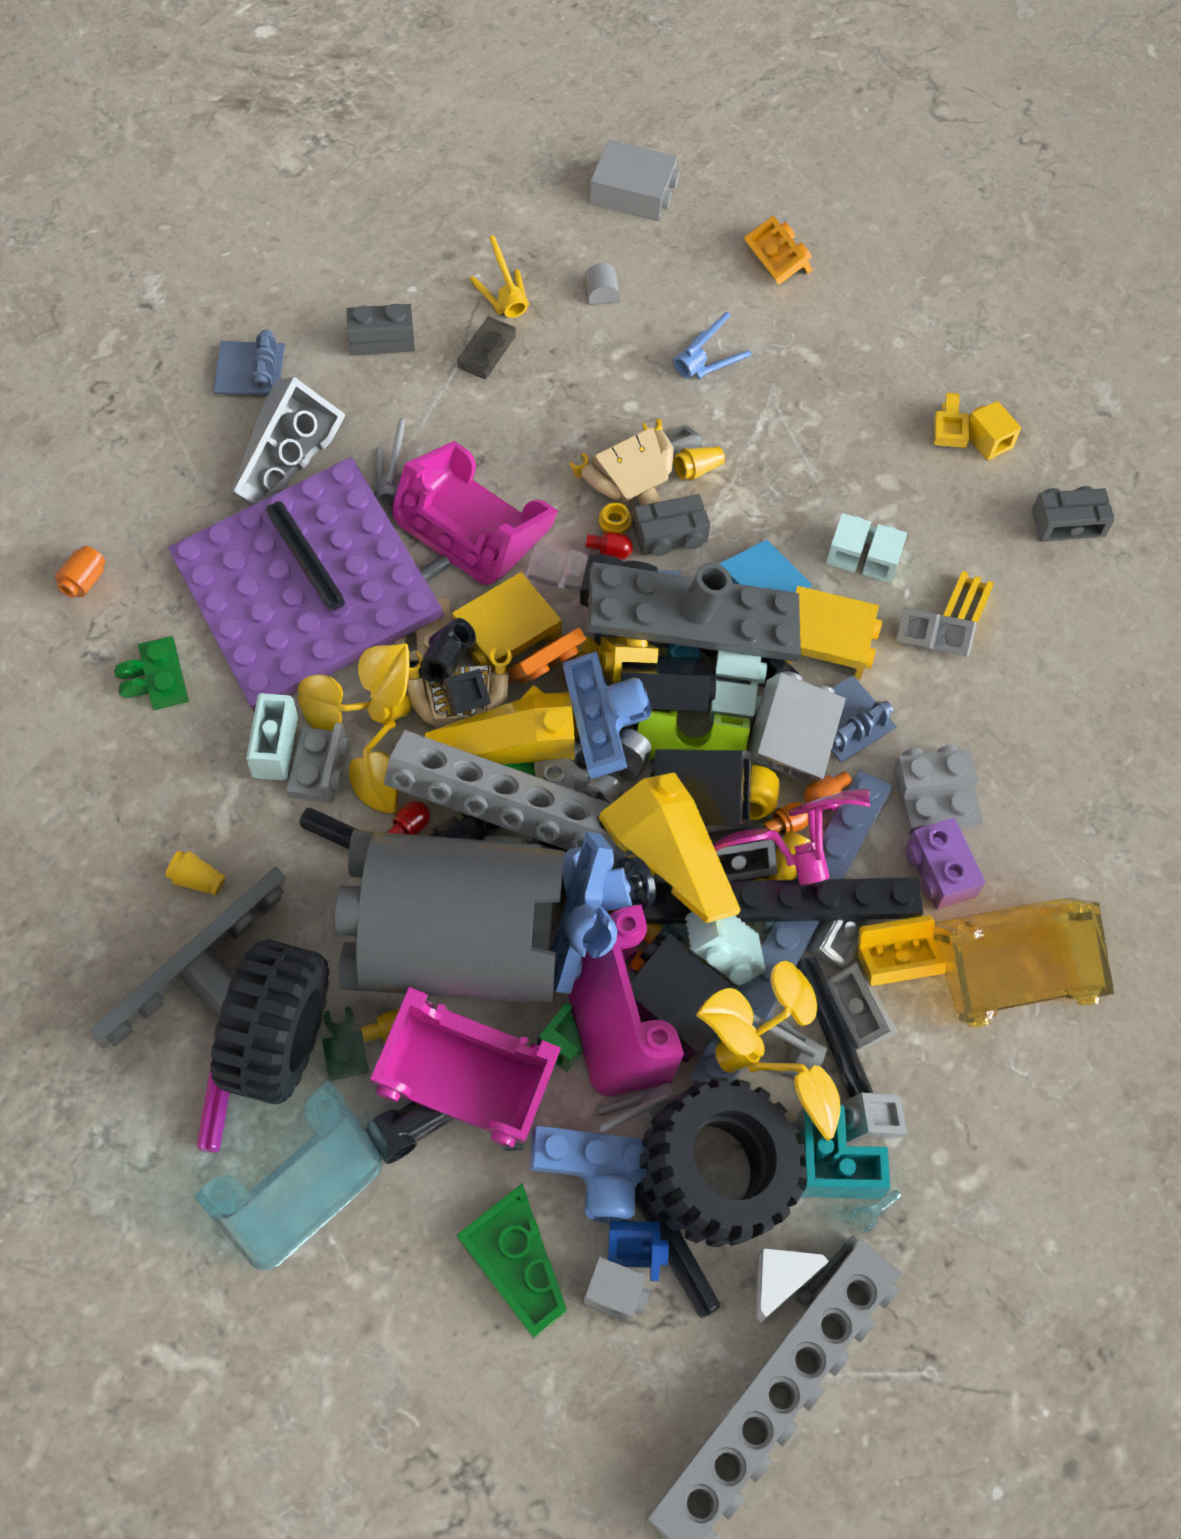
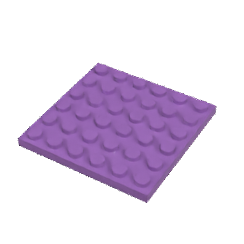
[168,457,444,712]

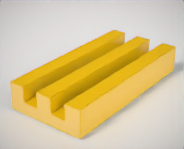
[943,570,994,624]

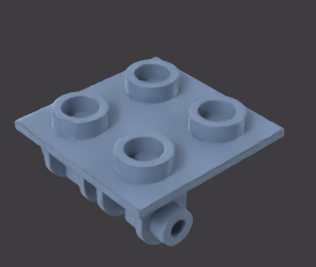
[213,329,285,395]
[831,675,897,763]

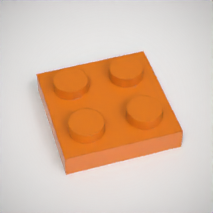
[506,628,587,685]

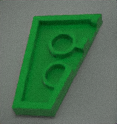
[457,1183,567,1340]

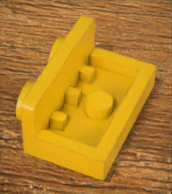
[595,636,658,683]
[857,915,946,986]

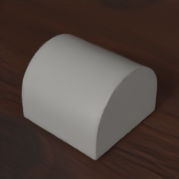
[585,263,620,304]

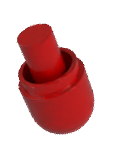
[585,531,633,561]
[386,801,430,835]

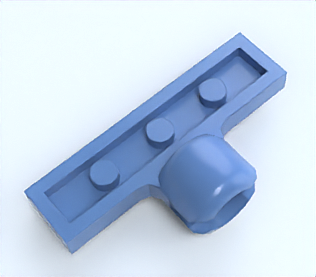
[562,652,651,779]
[552,832,618,994]
[530,1126,648,1223]

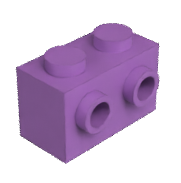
[906,817,986,910]

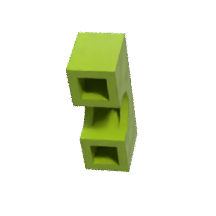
[637,709,750,760]

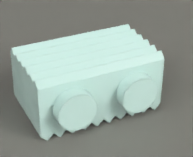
[246,693,299,781]
[685,912,765,986]

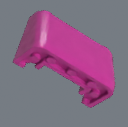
[392,441,558,585]
[568,904,684,1097]
[370,987,561,1148]

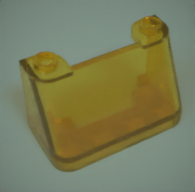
[933,898,1114,1027]

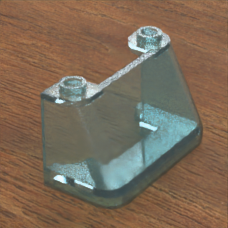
[193,1080,382,1271]

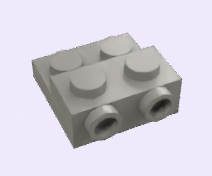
[893,744,983,834]

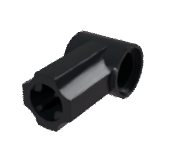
[420,618,476,684]
[365,1102,453,1164]

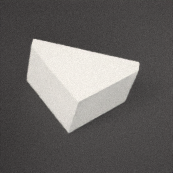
[756,1249,829,1323]

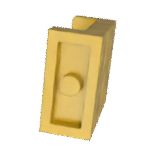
[452,572,562,671]
[785,586,882,680]

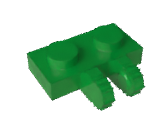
[114,636,190,710]

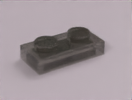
[457,316,516,380]

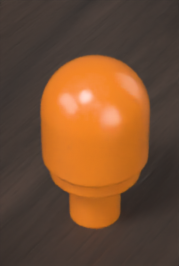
[804,771,852,803]
[763,802,809,836]

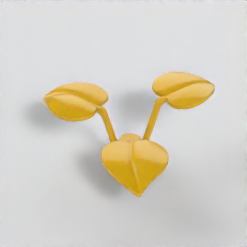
[297,643,411,814]
[696,961,840,1141]

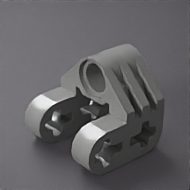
[571,729,651,804]

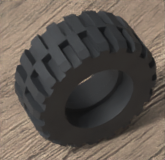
[210,939,330,1105]
[639,1077,806,1247]

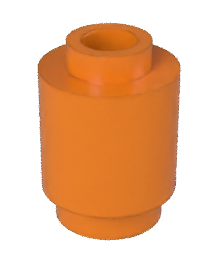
[55,546,106,598]

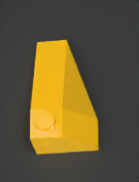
[425,692,575,764]
[598,772,740,923]

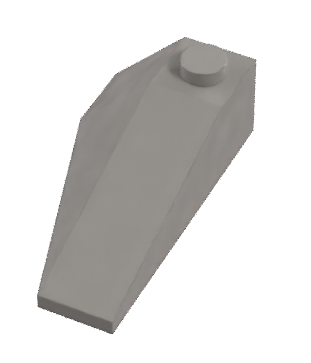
[231,377,346,505]

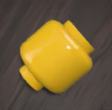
[750,765,780,820]

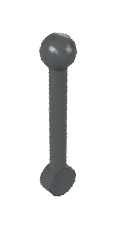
[797,1235,859,1305]

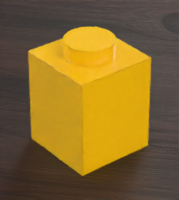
[969,400,1022,461]

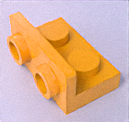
[744,215,812,285]

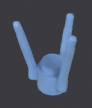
[673,312,752,380]

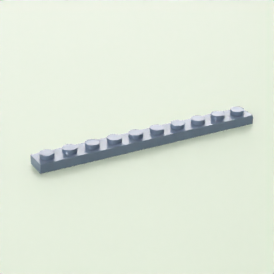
[690,770,892,1084]

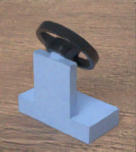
[562,847,656,911]

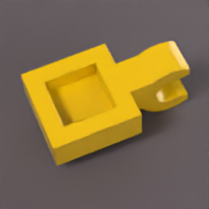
[934,392,969,448]

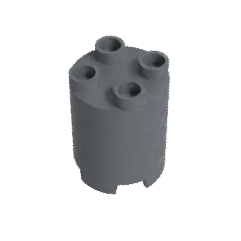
[335,830,565,1003]

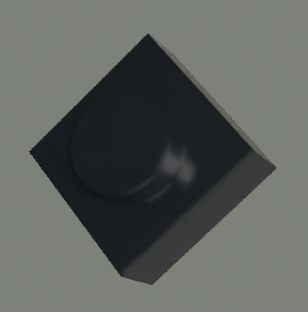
[443,669,491,715]

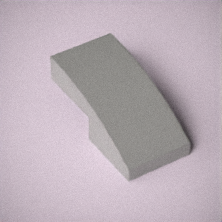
[896,607,977,657]

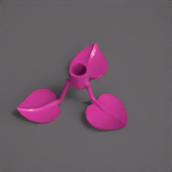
[713,789,870,885]

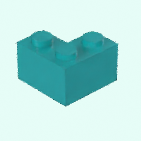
[797,1105,891,1199]

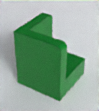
[537,1002,583,1073]

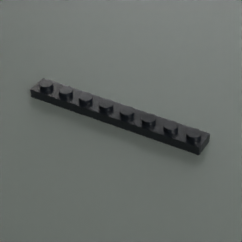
[617,877,923,925]

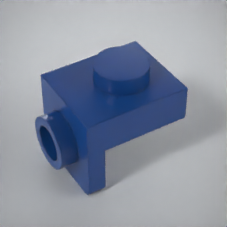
[608,1221,668,1281]

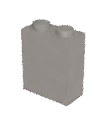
[590,140,680,221]
[746,671,846,785]

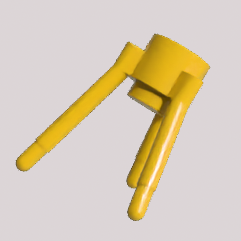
[470,235,529,318]

